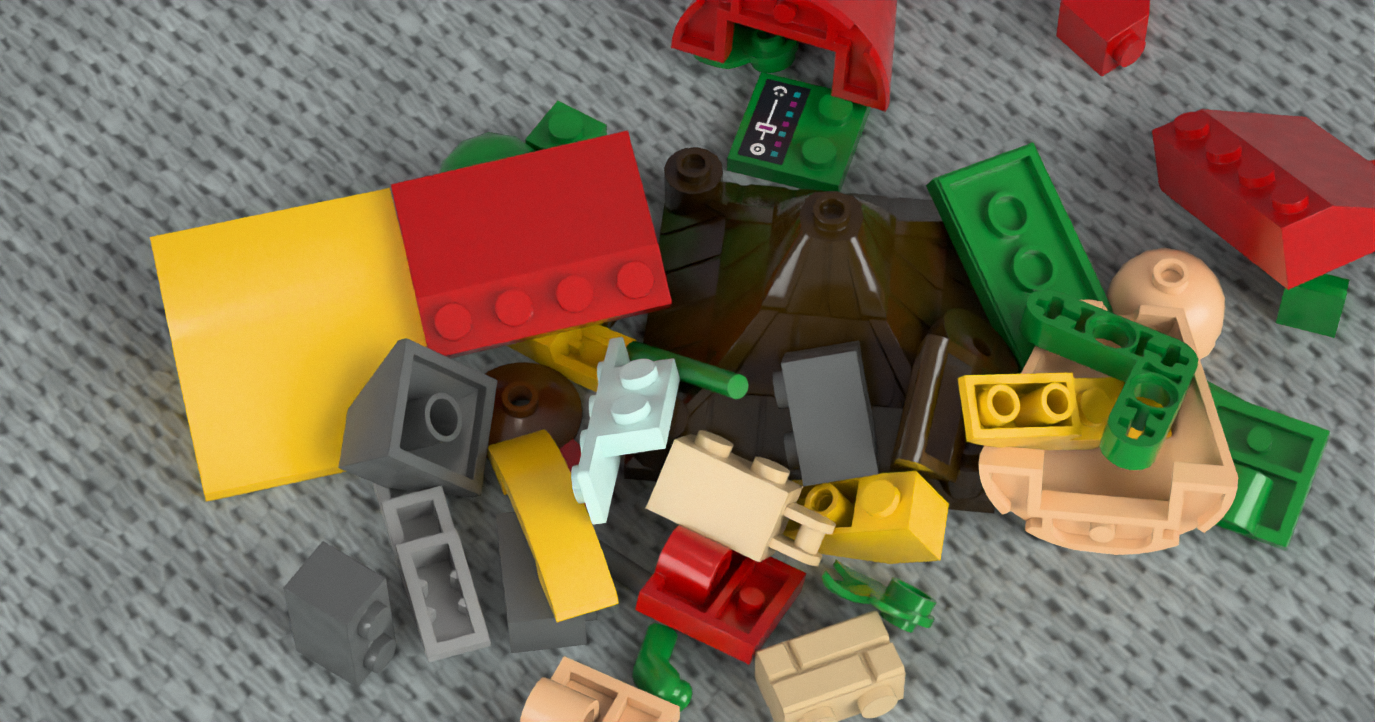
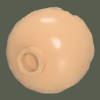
[1107,248,1225,359]

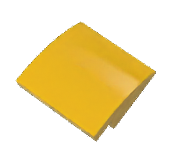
[150,188,427,502]

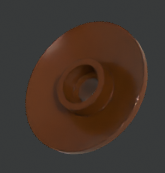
[485,362,582,459]

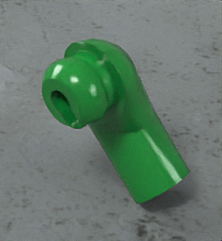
[632,623,693,712]

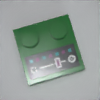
[727,72,870,192]

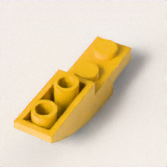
[958,373,1172,450]

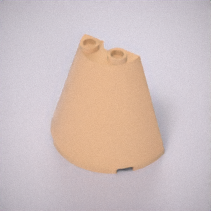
[979,300,1238,555]

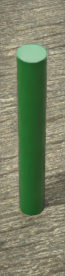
[626,341,748,399]

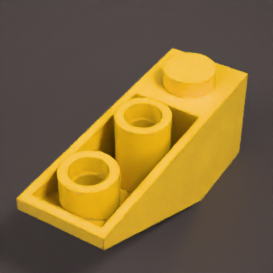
[783,471,949,564]

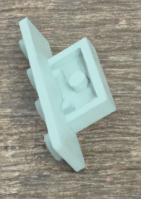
[571,337,680,525]

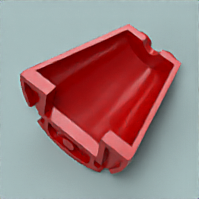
[671,0,897,112]

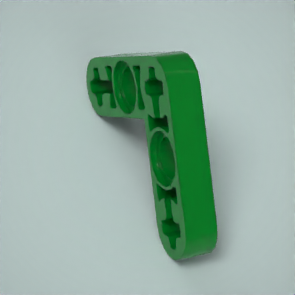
[1019,290,1198,470]

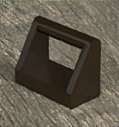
[889,334,984,483]

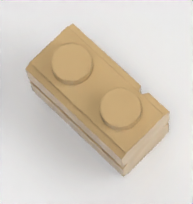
[755,610,906,722]

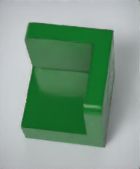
[1276,273,1350,338]

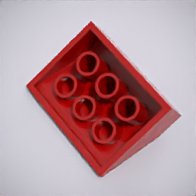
[1152,109,1375,290]
[390,130,672,358]

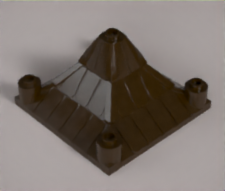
[624,147,995,514]

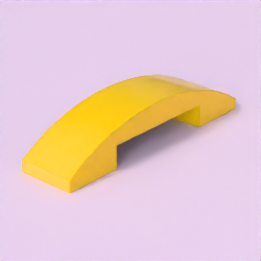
[487,429,619,622]

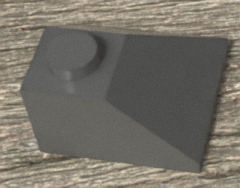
[338,338,497,498]

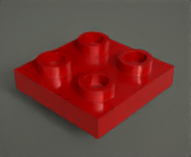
[635,525,807,665]

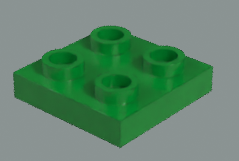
[1210,389,1330,551]

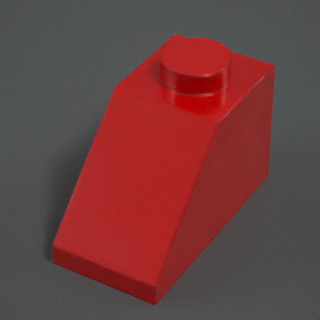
[1056,0,1150,77]

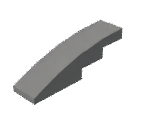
[372,482,491,663]

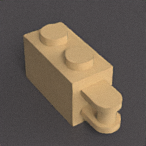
[646,430,836,566]

